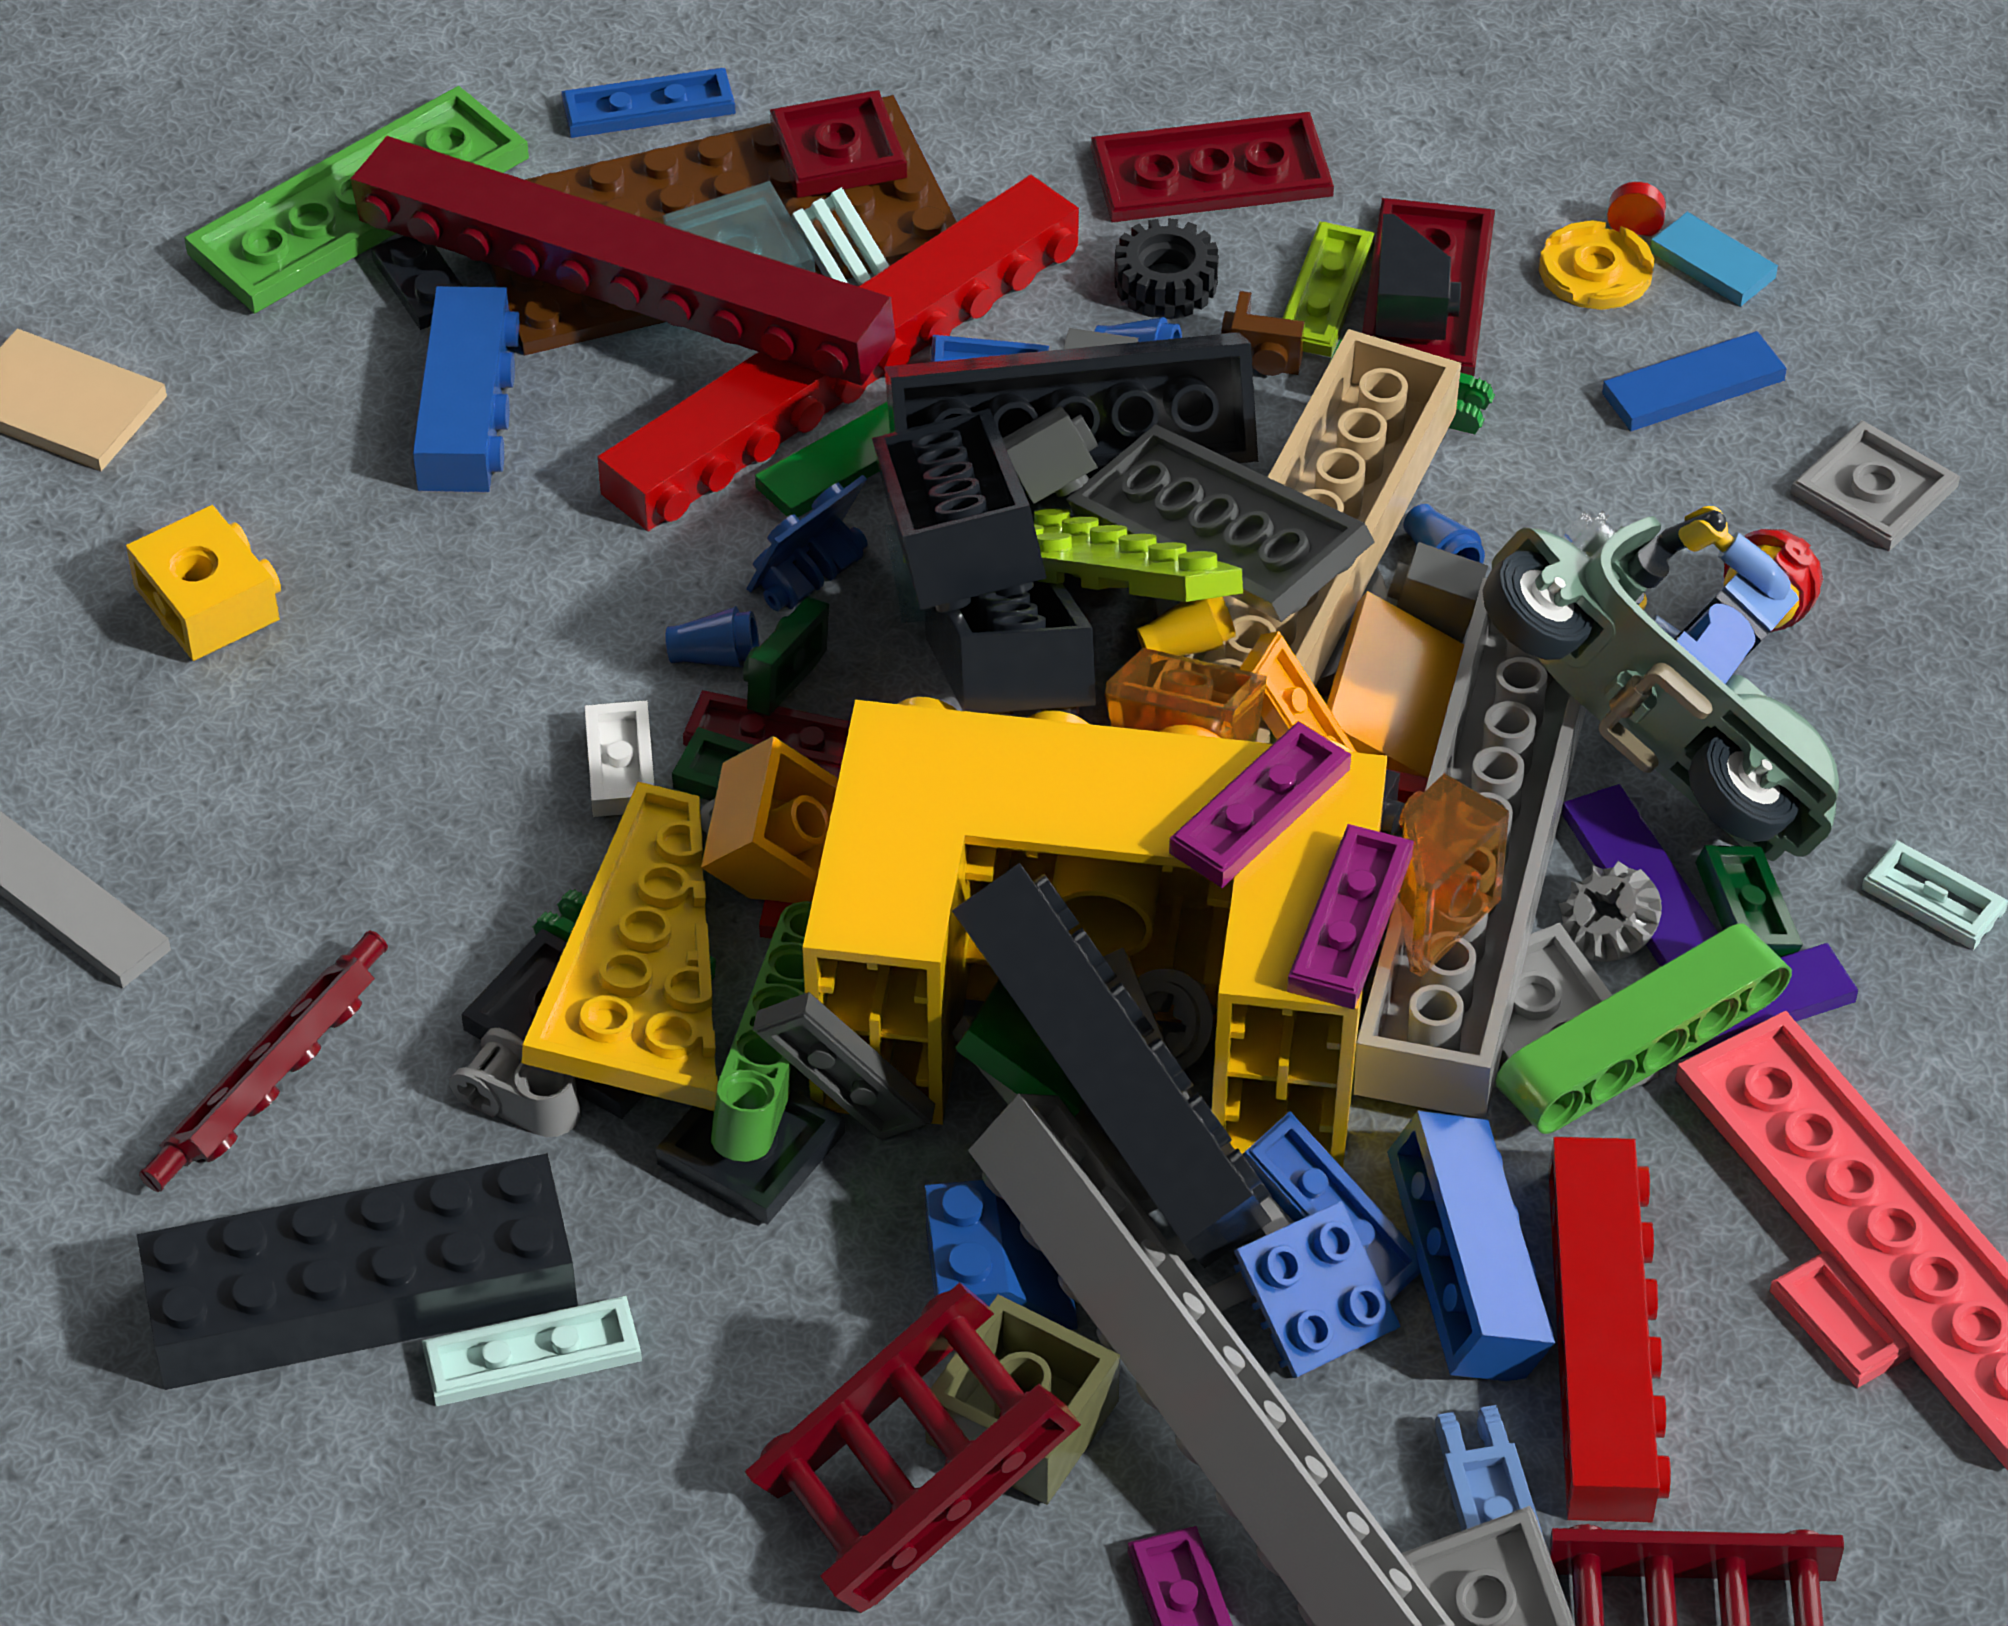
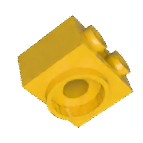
[126,504,281,661]

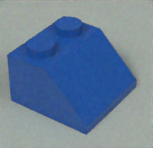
[925,1180,1078,1330]

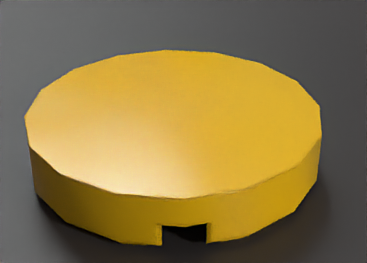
[1539,220,1654,310]

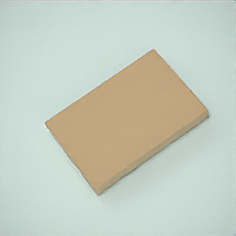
[0,328,167,471]

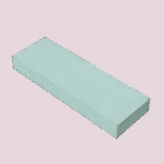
[422,1296,642,1407]

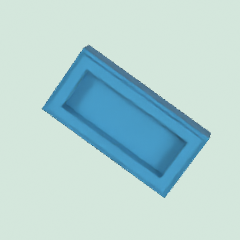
[1650,211,1778,307]

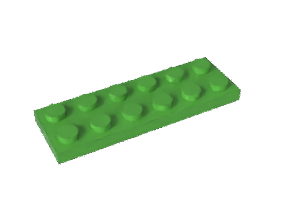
[184,85,529,314]

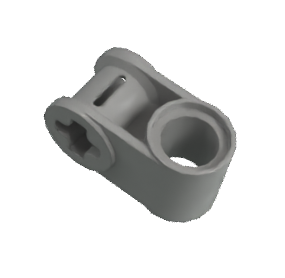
[449,1028,581,1137]

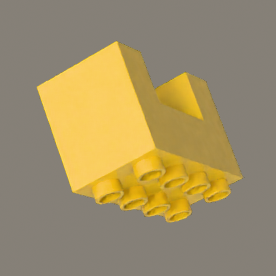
[803,697,1387,1168]

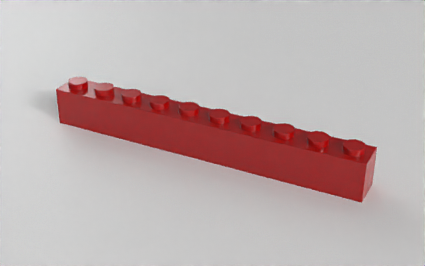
[597,174,1079,531]

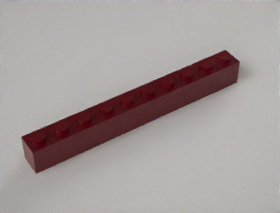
[350,136,896,386]

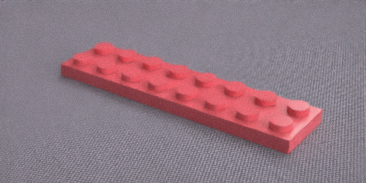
[1675,1011,2008,1470]

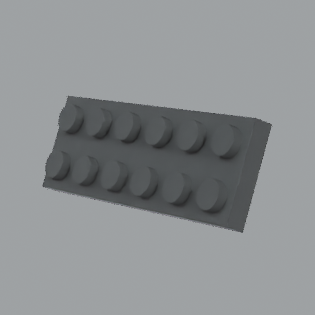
[1067,424,1375,622]

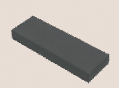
[753,992,935,1139]

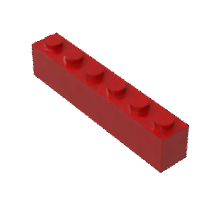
[1548,1137,1671,1522]

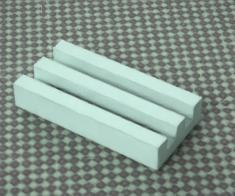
[790,187,889,286]
[1862,840,2008,951]

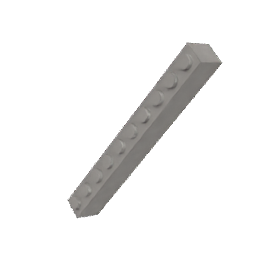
[968,1094,1455,1626]

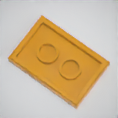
[1327,591,1464,778]

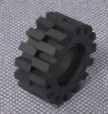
[1114,218,1219,319]

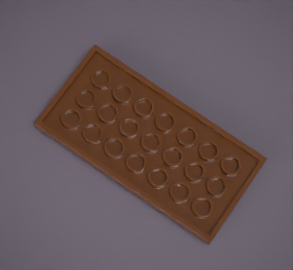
[487,95,957,356]

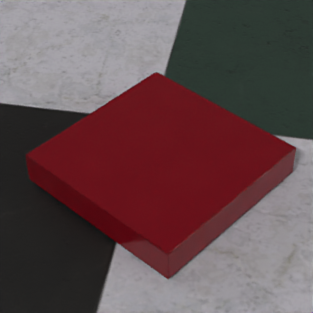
[770,90,907,198]

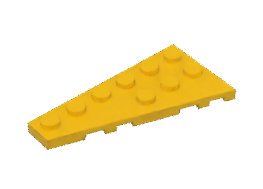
[521,782,718,1111]

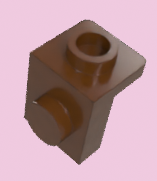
[1221,291,1305,376]

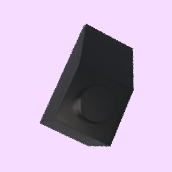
[1375,214,1461,341]

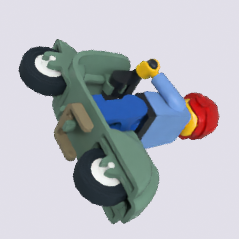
[1482,506,1839,861]

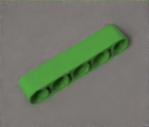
[711,901,812,1162]
[1495,923,1792,1134]

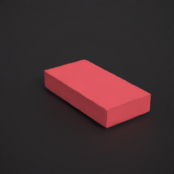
[1770,1251,1911,1388]

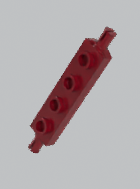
[139,930,388,1192]

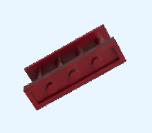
[744,1282,1081,1613]
[1548,1524,1844,1626]

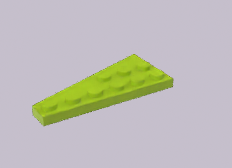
[903,509,1243,602]

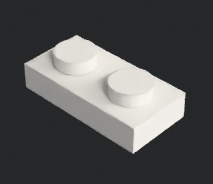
[585,700,654,817]

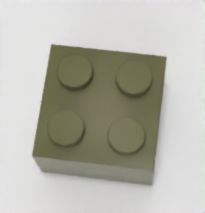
[925,1294,1120,1505]

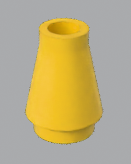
[1136,597,1236,664]

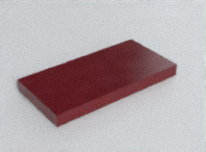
[1091,112,1334,223]
[1362,198,1495,376]

